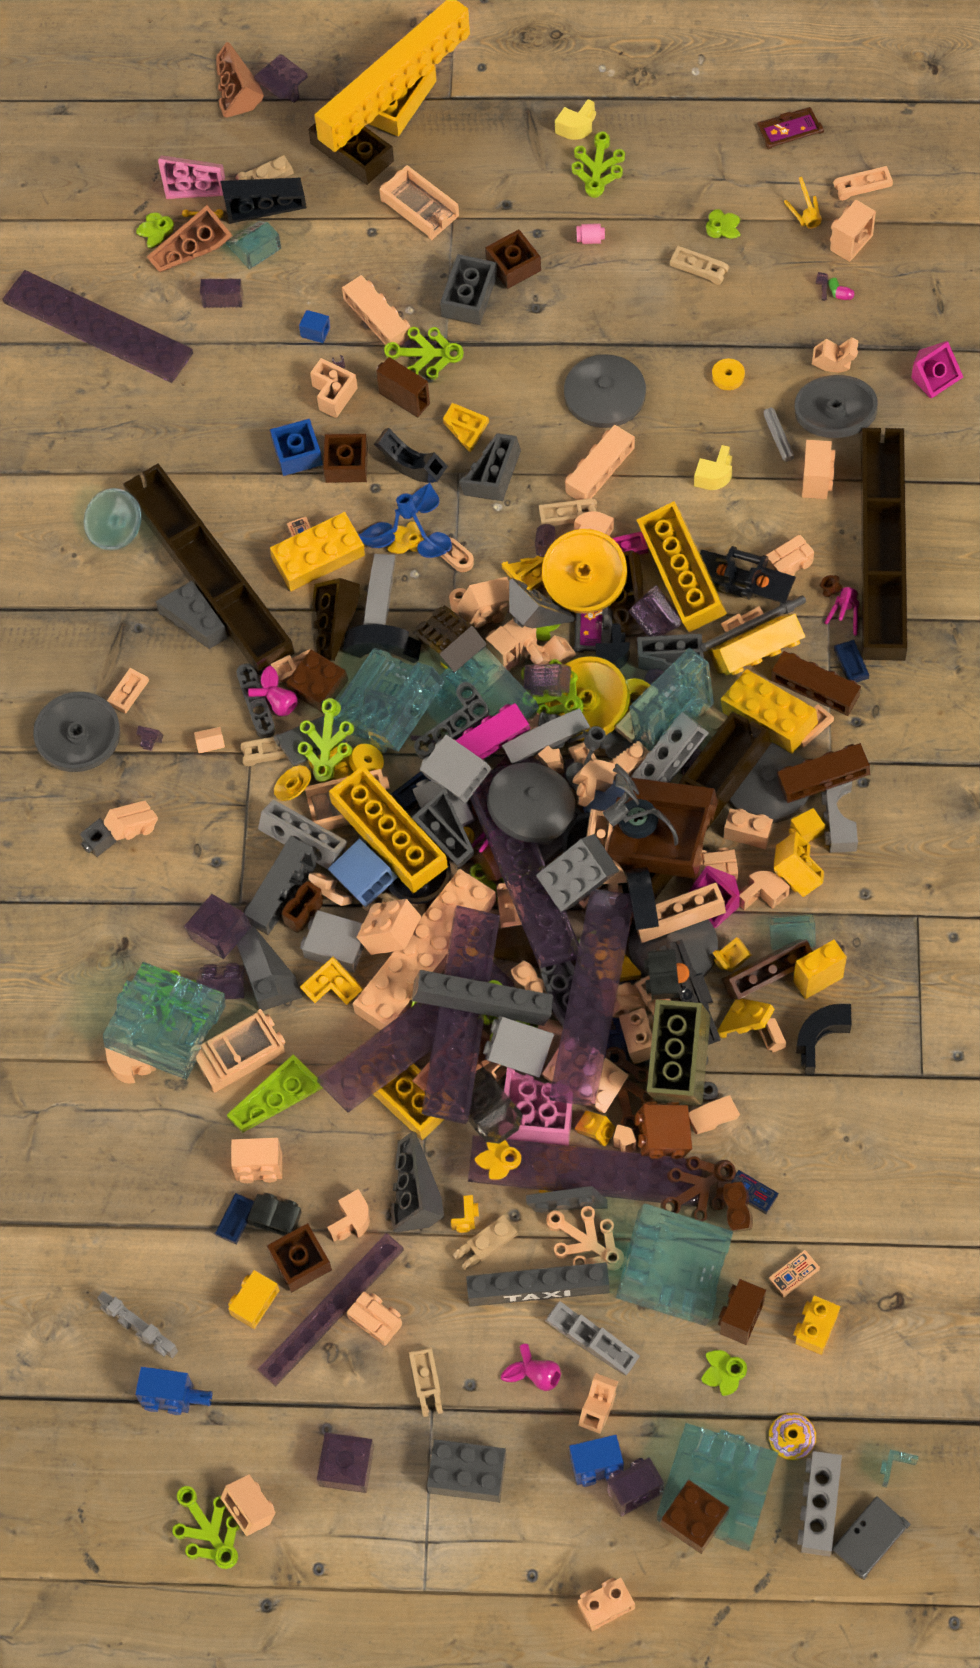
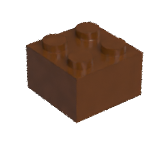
[485,229,541,289]
[323,434,368,483]
[286,650,349,713]
[267,1223,332,1293]
[718,1279,766,1345]
[661,1479,730,1554]

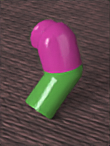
[828,278,854,300]

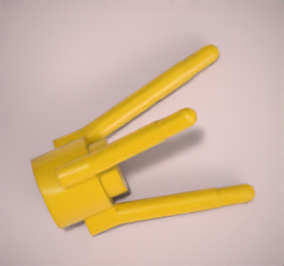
[784,177,822,229]

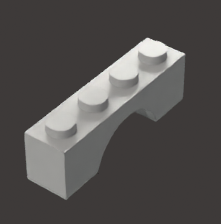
[821,781,858,853]

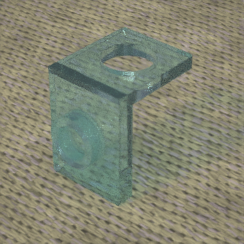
[880,1449,919,1488]

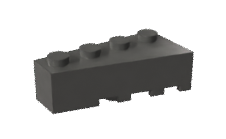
[244,836,317,935]

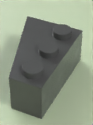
[459,433,521,501]
[156,581,227,649]
[637,633,705,683]
[412,788,474,870]

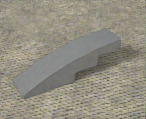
[364,554,396,625]
[502,708,590,765]
[545,1301,640,1376]

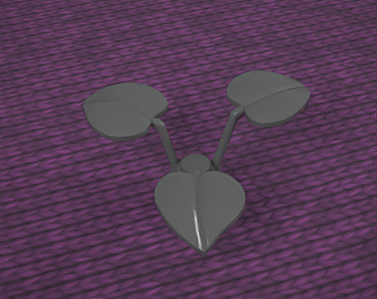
[538,712,640,793]
[602,764,678,846]

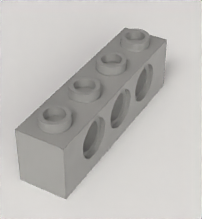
[631,712,709,783]
[258,799,347,869]
[797,1451,842,1557]

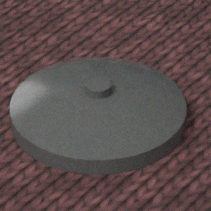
[564,354,646,428]
[794,375,878,438]
[33,692,121,772]
[729,742,809,823]
[487,762,575,843]
[628,919,718,978]

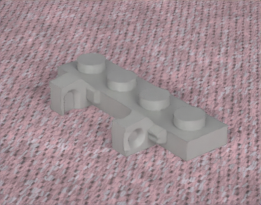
[97,1291,178,1359]

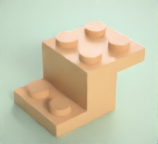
[541,1036,629,1113]

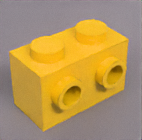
[228,1270,280,1329]
[793,1295,841,1355]

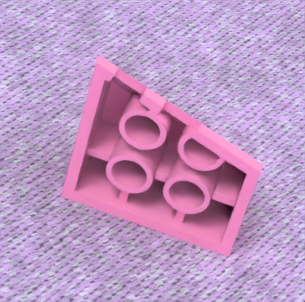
[158,155,225,199]
[499,1067,573,1146]

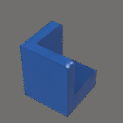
[299,310,331,343]

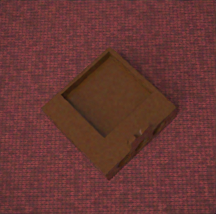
[607,777,718,879]

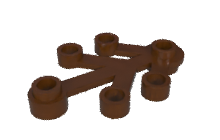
[595,1047,654,1133]
[660,1156,736,1223]

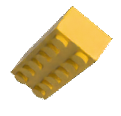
[637,501,727,632]
[329,766,448,893]

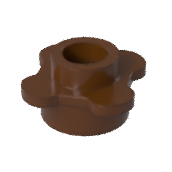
[820,575,843,597]

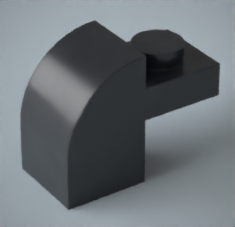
[596,624,630,669]

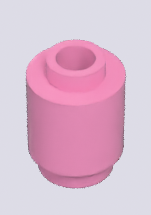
[576,223,605,244]

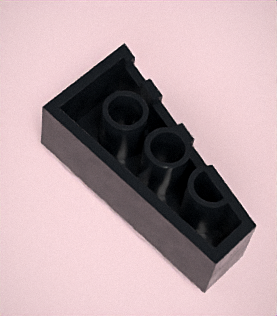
[221,177,307,224]

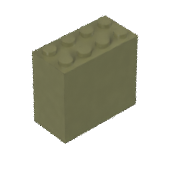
[647,999,711,1106]

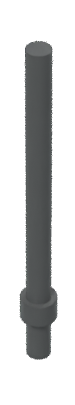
[701,595,806,652]

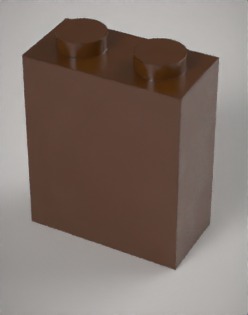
[376,357,430,418]

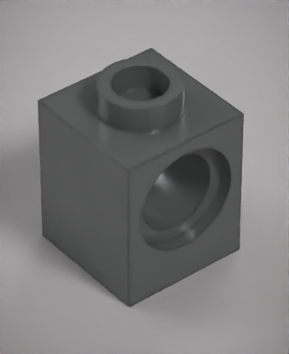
[80,818,117,857]

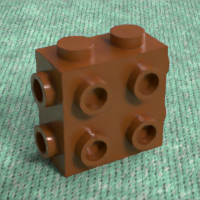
[635,1102,692,1159]

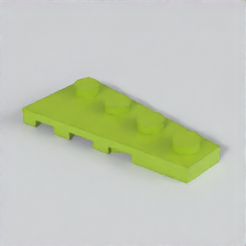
[227,1054,325,1133]

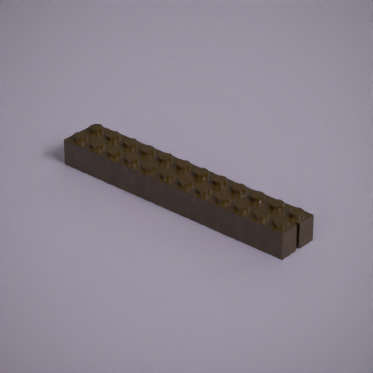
[861,428,907,661]
[123,463,295,675]
[582,711,772,944]

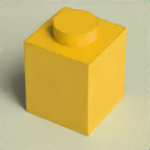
[789,808,825,842]

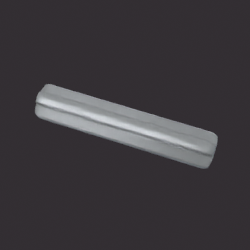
[763,407,794,462]

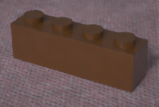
[771,651,861,716]
[777,743,870,803]
[722,939,813,1000]

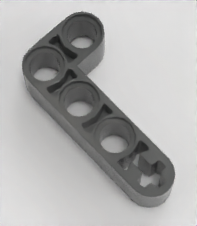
[414,682,490,760]

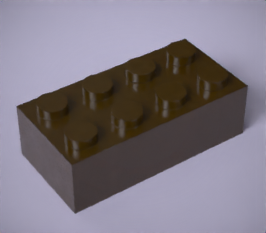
[308,123,394,185]
[413,605,487,673]

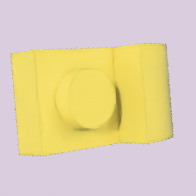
[555,99,596,140]
[694,445,732,490]

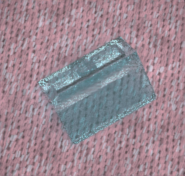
[768,914,816,950]

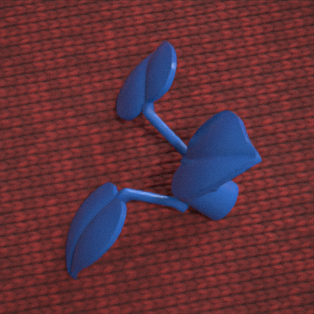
[358,483,452,558]

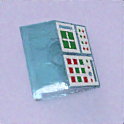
[226,221,281,269]

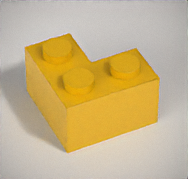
[773,831,824,897]

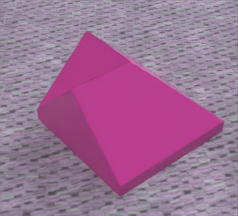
[911,341,963,398]
[688,866,740,928]

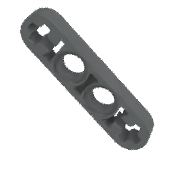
[236,663,275,739]

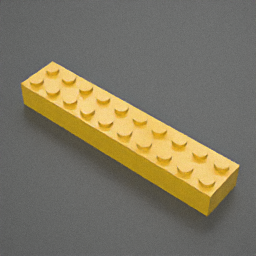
[314,0,470,152]

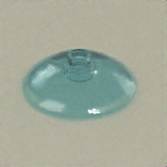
[84,488,141,551]

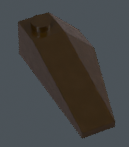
[609,550,645,637]
[312,578,360,661]
[479,920,570,969]

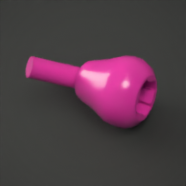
[248,666,298,717]
[501,1344,561,1391]

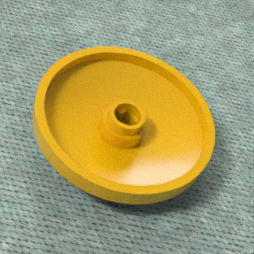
[542,529,627,614]
[545,656,630,741]

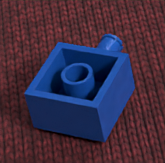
[135,1367,213,1415]

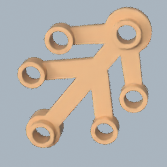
[546,1206,624,1271]

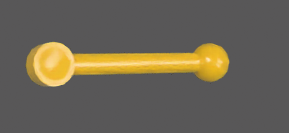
[182,209,223,218]

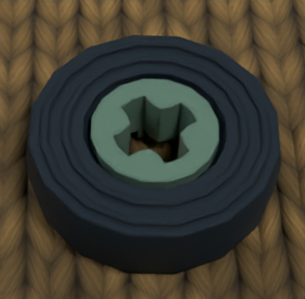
[619,799,658,839]

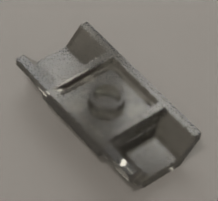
[443,1067,523,1144]

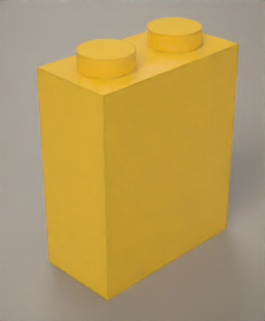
[793,939,847,1000]

